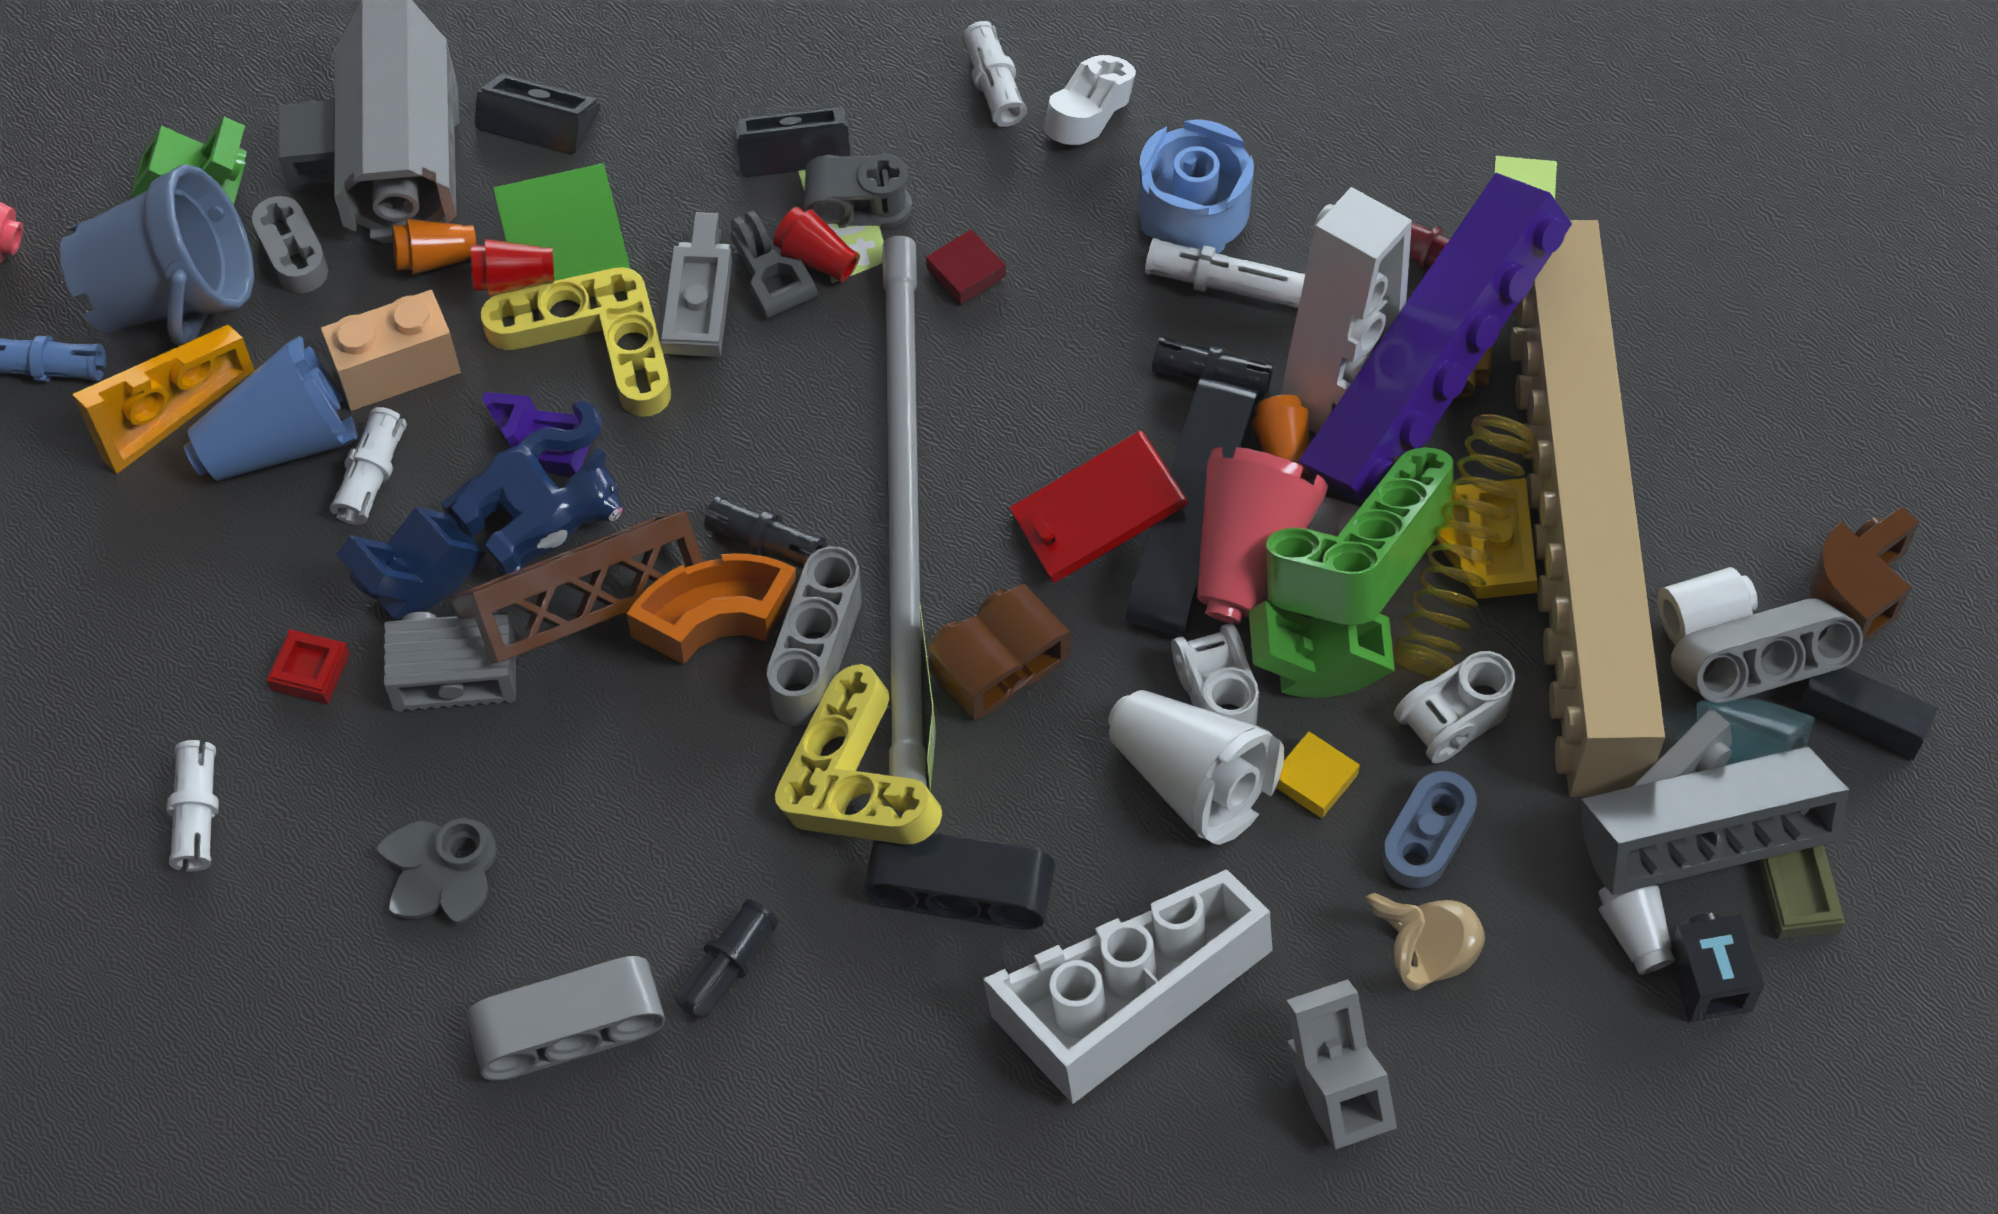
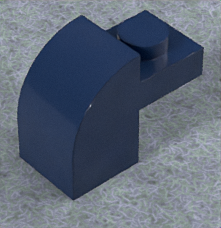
[336,507,486,619]

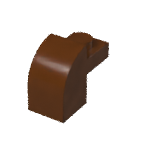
[1810,506,1919,644]

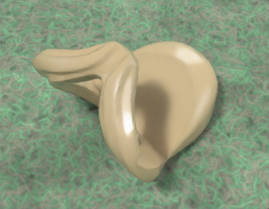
[1366,893,1485,991]

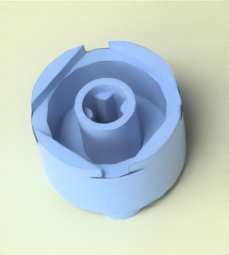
[1138,119,1254,254]

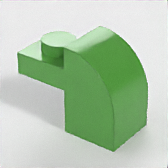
[129,117,247,205]
[1249,601,1395,698]

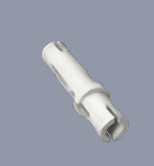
[1145,238,1305,308]

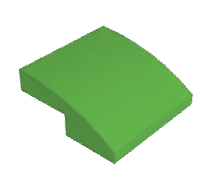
[493,163,630,283]

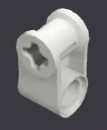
[1171,623,1259,725]
[1394,651,1515,764]

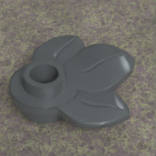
[377,818,497,924]

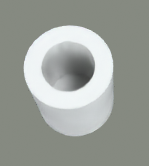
[1657,567,1758,645]

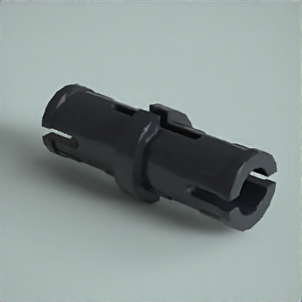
[1152,336,1274,400]
[704,495,827,569]

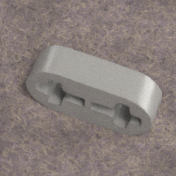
[252,196,328,294]

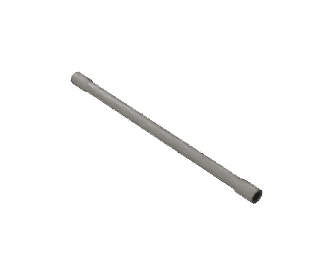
[882,236,927,787]

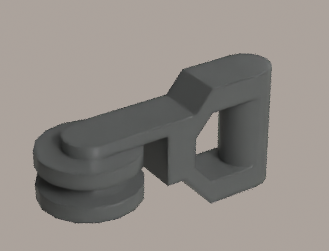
[731,211,818,319]

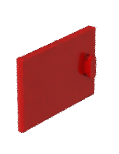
[1009,431,1188,583]

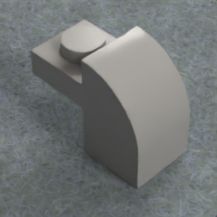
[1286,979,1397,1150]

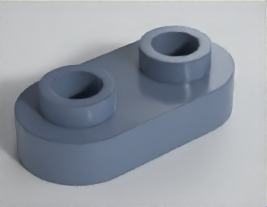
[1382,771,1477,888]

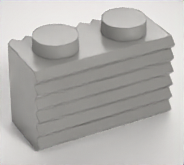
[384,611,516,712]

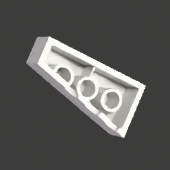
[1280,187,1412,434]
[983,869,1272,1104]

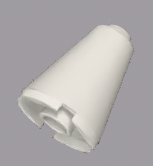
[1108,690,1284,845]

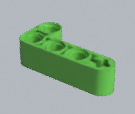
[1266,447,1454,625]

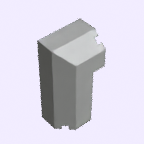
[335,0,459,244]

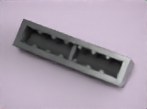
[1581,746,1849,895]

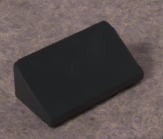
[475,74,600,154]
[735,106,851,177]
[1797,667,1938,760]

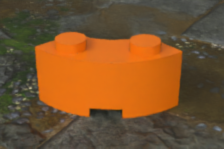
[627,553,796,665]

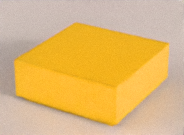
[1276,731,1360,819]

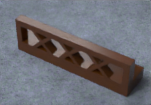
[450,510,704,664]

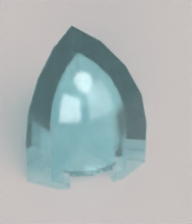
[1697,698,1815,766]

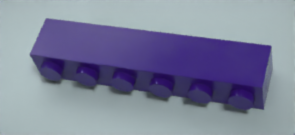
[1299,172,1572,507]

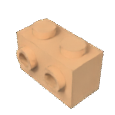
[321,289,461,411]

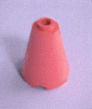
[1197,447,1328,624]

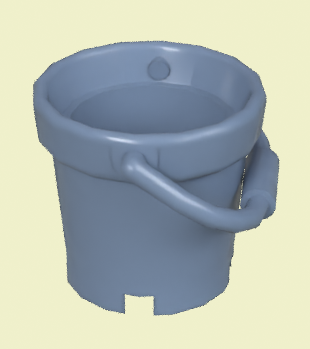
[60,164,254,346]

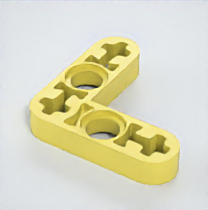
[481,267,671,417]
[775,664,942,844]

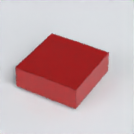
[267,629,350,705]

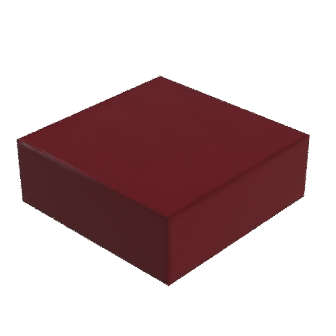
[926,229,1006,305]

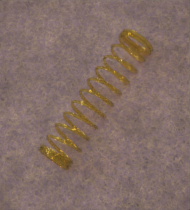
[1393,414,1536,678]

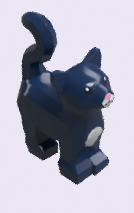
[441,400,623,576]

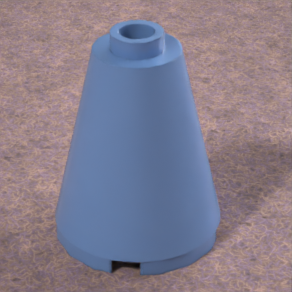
[184,336,358,481]

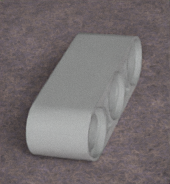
[767,546,862,726]
[1671,598,1863,703]
[466,956,665,1081]

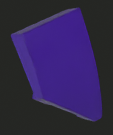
[482,392,591,476]

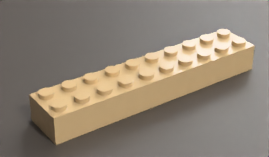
[1510,220,1665,797]

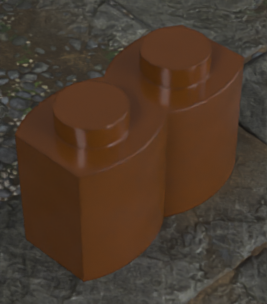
[928,584,1071,720]

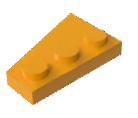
[72,325,255,474]

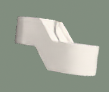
[1043,55,1135,145]

